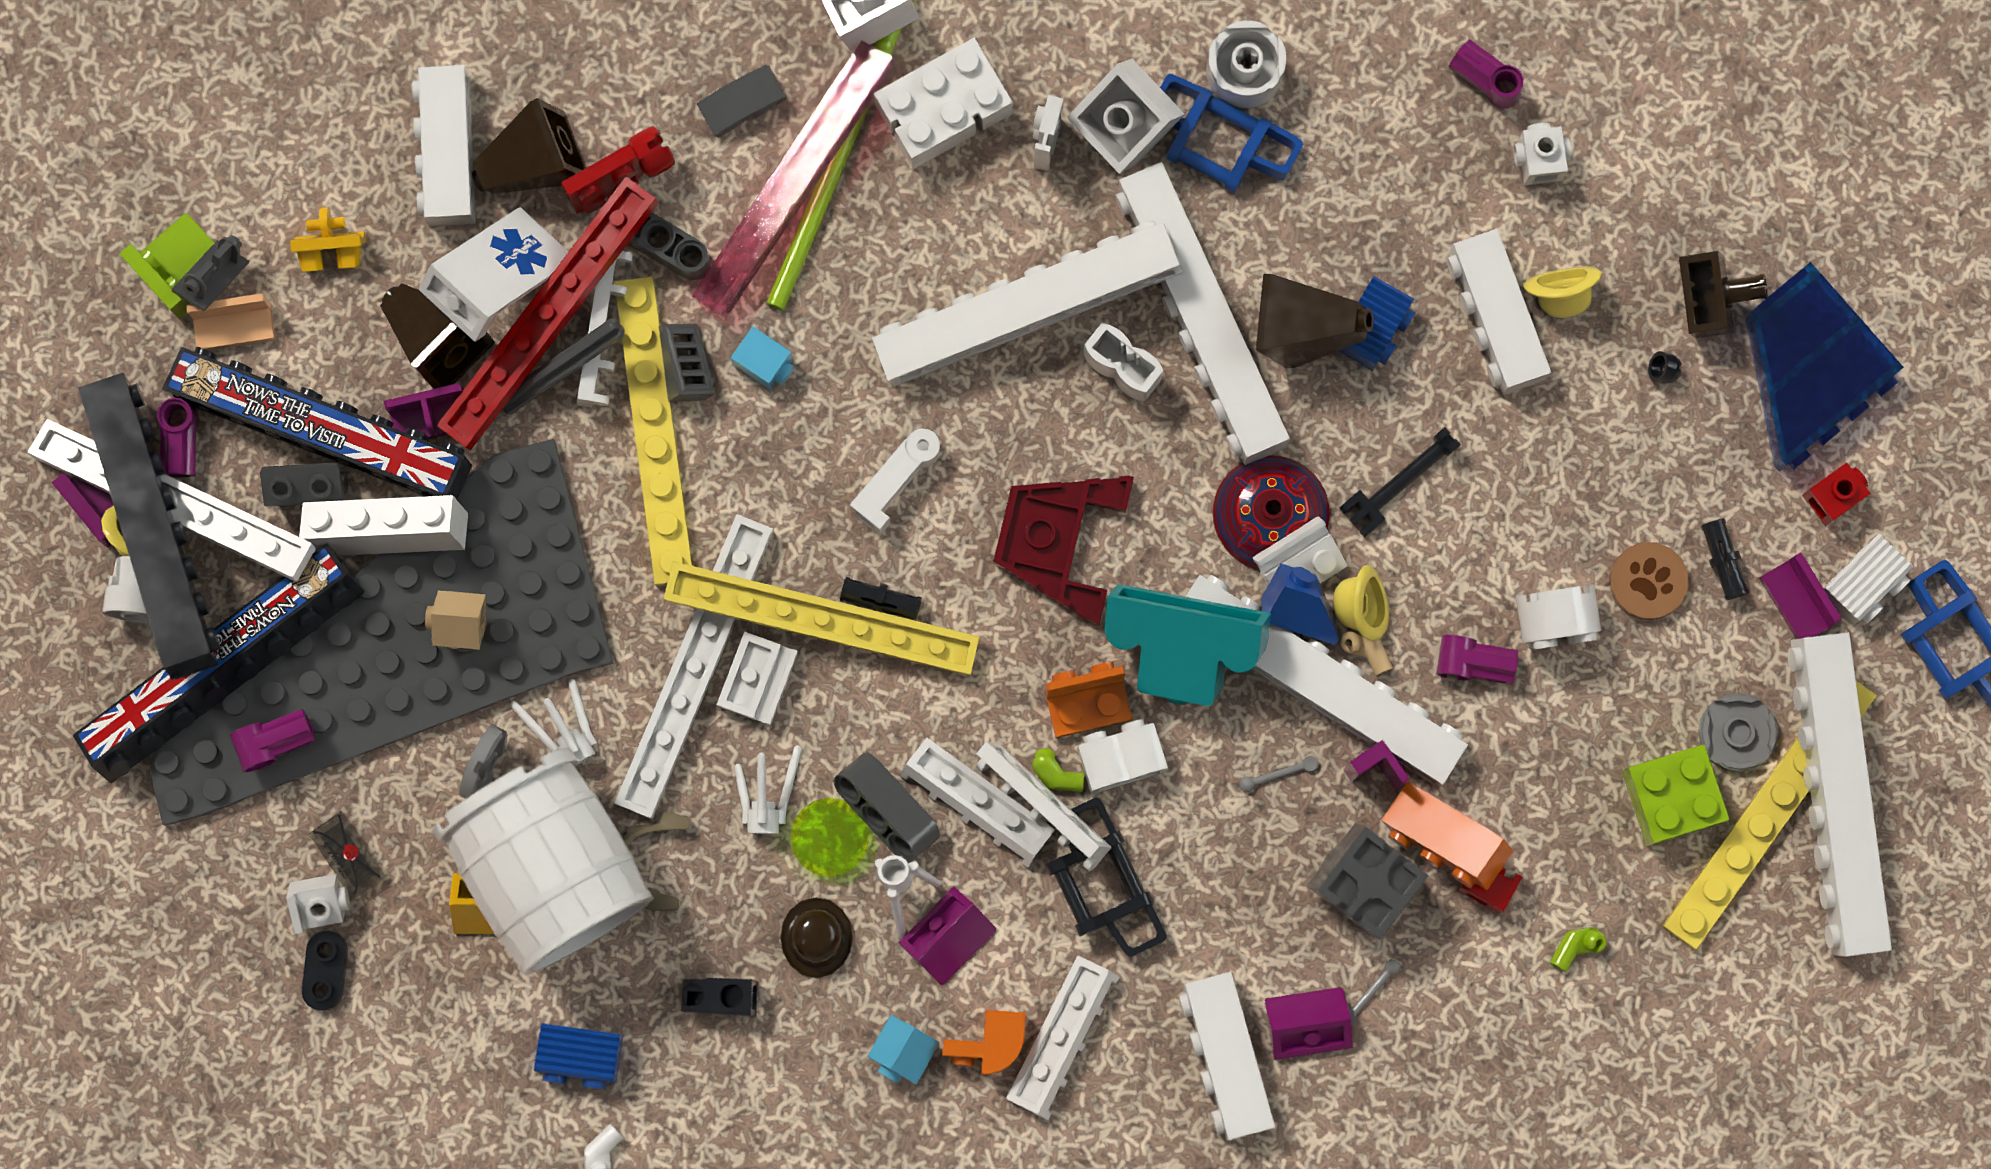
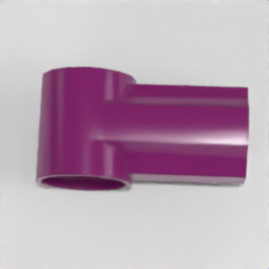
[1449,39,1524,109]
[157,397,199,478]
[1436,635,1518,685]
[230,709,316,773]

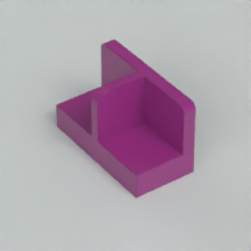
[384,383,464,439]

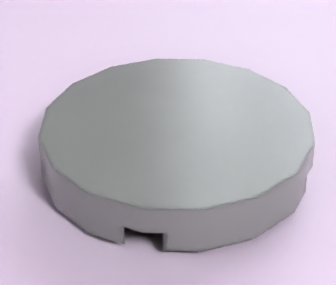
[1698,693,1779,772]
[459,724,508,799]

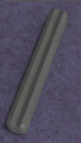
[503,318,625,414]

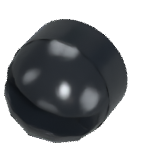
[1648,351,1682,384]

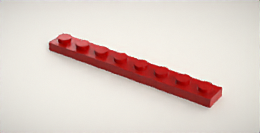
[436,177,659,451]

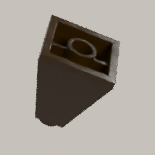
[471,98,587,194]
[1256,274,1374,369]
[380,283,496,389]

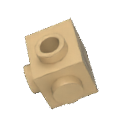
[425,590,486,650]

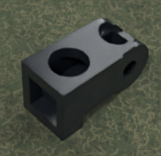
[681,978,758,1017]

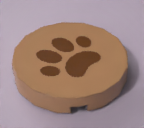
[1609,542,1688,620]

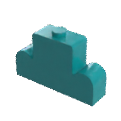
[1105,584,1271,706]

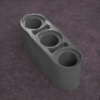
[628,212,711,281]
[833,753,940,863]

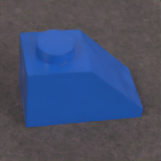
[1261,563,1339,645]

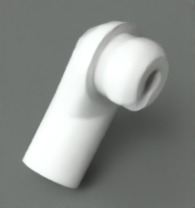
[584,1123,624,1169]

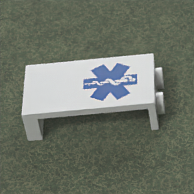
[418,207,569,342]

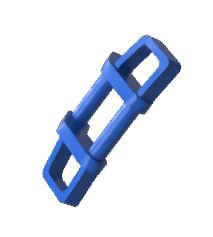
[1160,74,1303,194]
[1901,560,1991,708]

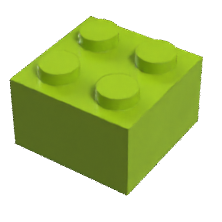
[1622,744,1730,847]

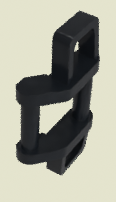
[1045,798,1166,957]

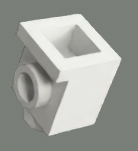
[286,874,350,934]

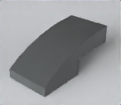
[696,65,787,137]

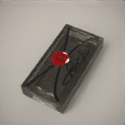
[308,811,387,899]

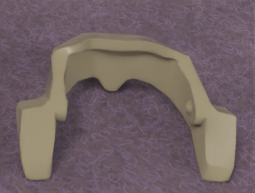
[620,812,691,912]

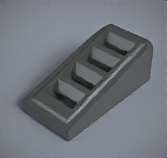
[659,324,714,402]

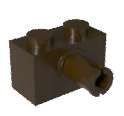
[1679,251,1768,338]

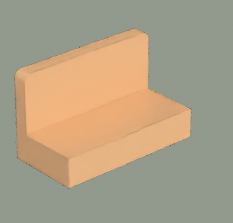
[186,294,276,351]

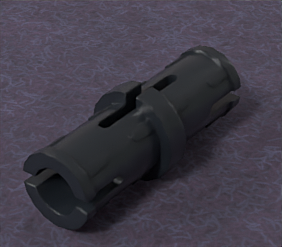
[1701,518,1749,601]
[840,577,922,621]

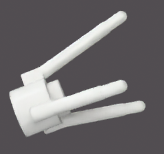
[510,679,597,765]
[734,745,801,834]
[875,855,941,939]

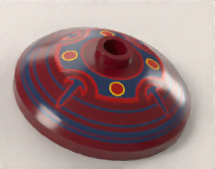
[1213,455,1330,570]

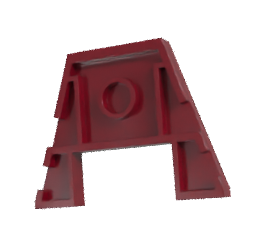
[993,476,1134,626]

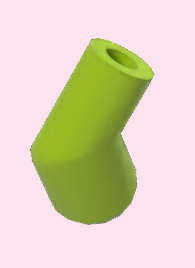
[1549,927,1607,972]

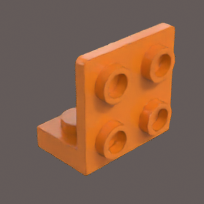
[1045,662,1133,738]

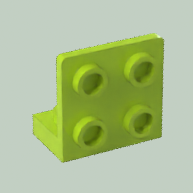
[119,213,214,320]

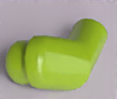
[1032,748,1084,792]

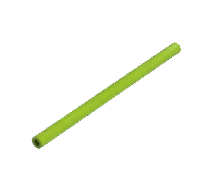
[766,0,914,311]

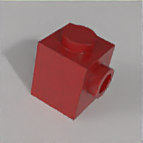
[1802,462,1871,527]

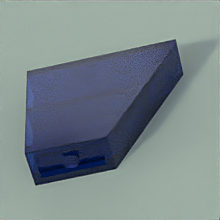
[1745,262,1904,472]

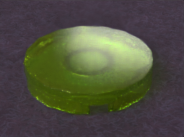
[790,798,870,878]

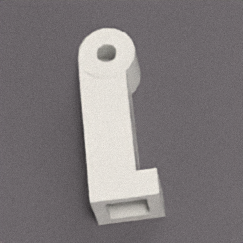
[850,428,940,536]

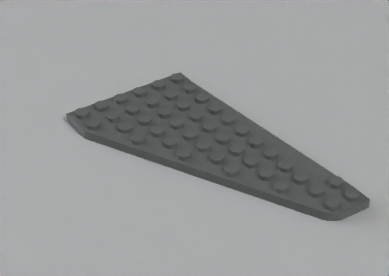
[150,439,614,826]

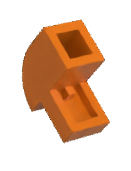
[942,1010,1026,1075]

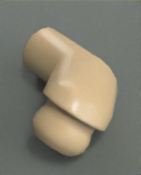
[1340,629,1393,676]

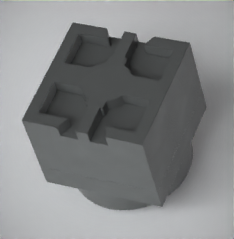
[1307,823,1429,939]

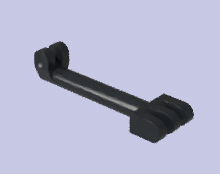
[1339,427,1461,538]

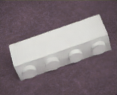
[412,65,476,226]
[1446,229,1552,395]
[299,495,468,556]
[1178,971,1275,1141]

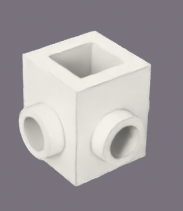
[1513,123,1571,185]

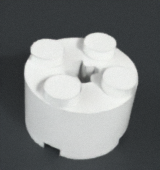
[1206,20,1286,108]
[1515,584,1602,649]

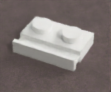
[1033,95,1063,172]
[1252,516,1348,586]
[717,631,798,726]

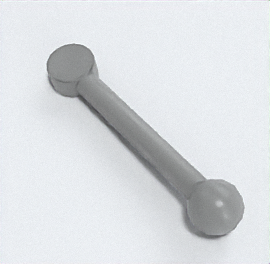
[1239,756,1318,792]
[1349,959,1400,1025]

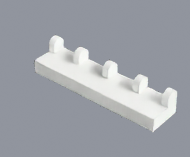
[577,251,633,408]
[900,738,1055,868]
[976,742,1112,871]
[1006,956,1119,1120]

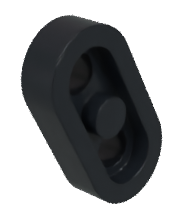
[301,931,348,1011]

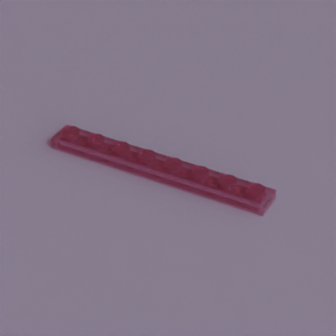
[692,41,896,319]

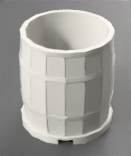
[432,748,654,975]

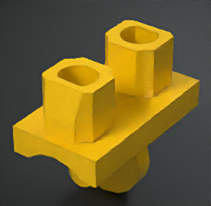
[290,207,366,272]

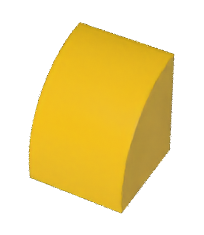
[449,873,494,934]

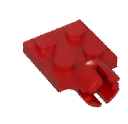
[561,126,675,214]

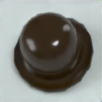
[780,897,853,978]

